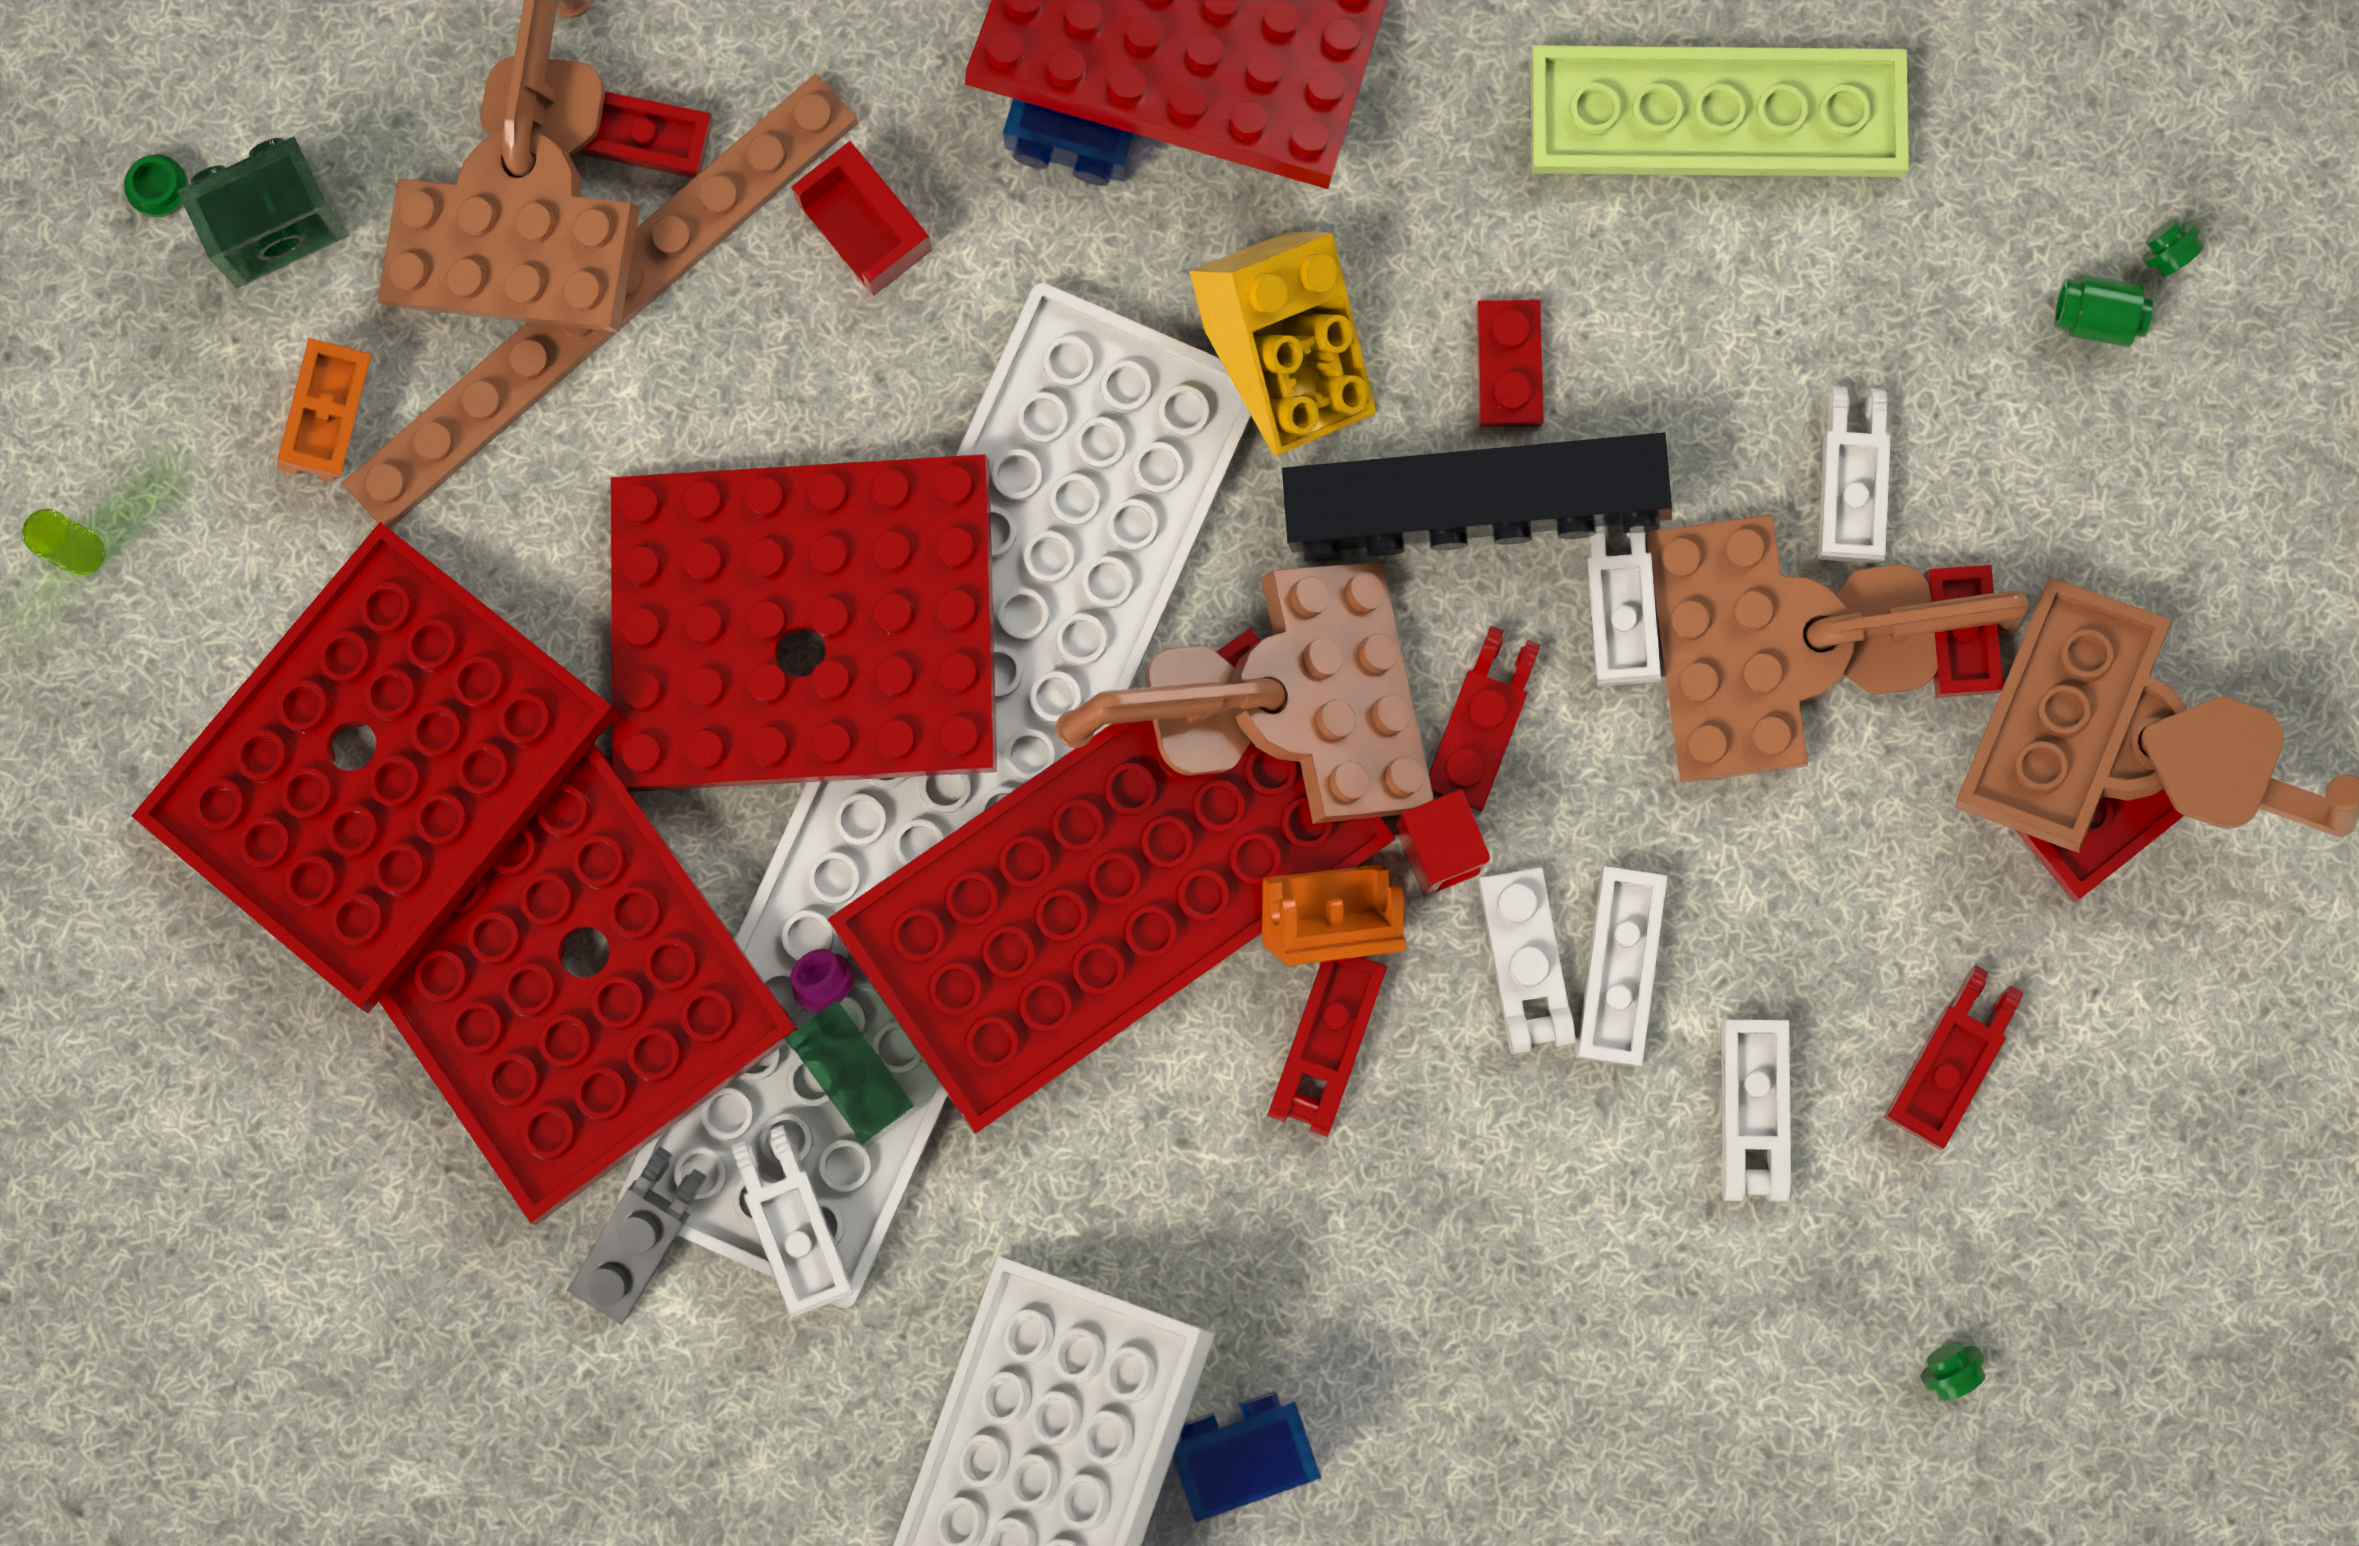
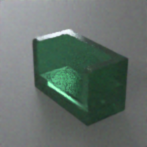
[784,1000,919,1148]

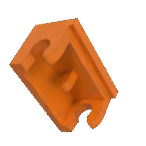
[277,337,372,482]
[1262,864,1406,966]

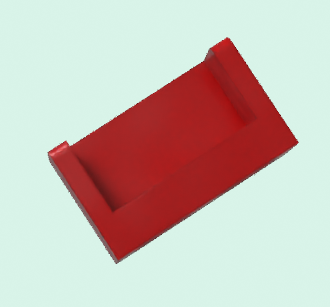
[791,141,932,296]
[1394,789,1490,897]

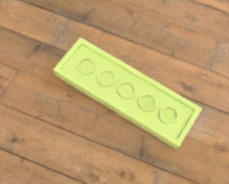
[1531,45,1909,177]

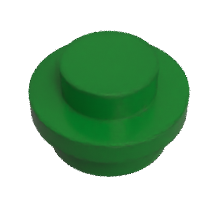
[124,154,189,218]
[2142,219,2204,276]
[1921,1342,1986,1401]

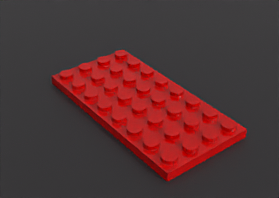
[826,628,1396,1134]

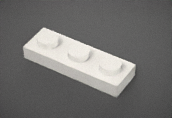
[1576,866,1668,1067]

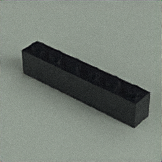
[1282,432,1672,562]

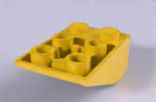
[1189,231,1377,455]

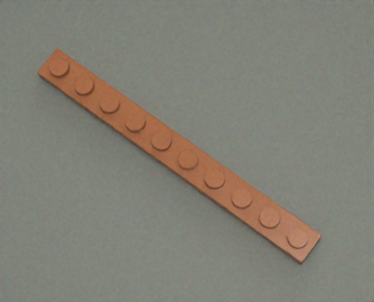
[341,73,858,529]

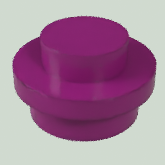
[790,949,855,1012]

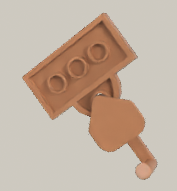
[378,0,640,332]
[1646,514,2029,783]
[1056,562,1434,824]
[1956,577,2359,853]

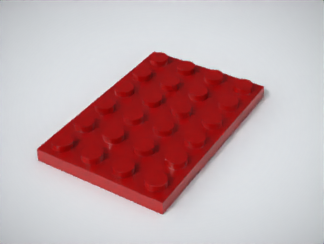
[965,0,1387,189]

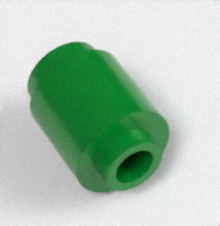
[2054,275,2153,347]

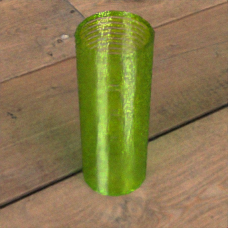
[22,508,105,576]

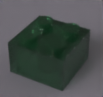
[177,136,351,289]

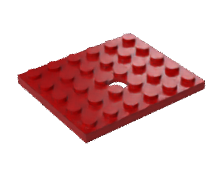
[611,454,997,792]
[131,522,619,1014]
[379,742,800,1225]

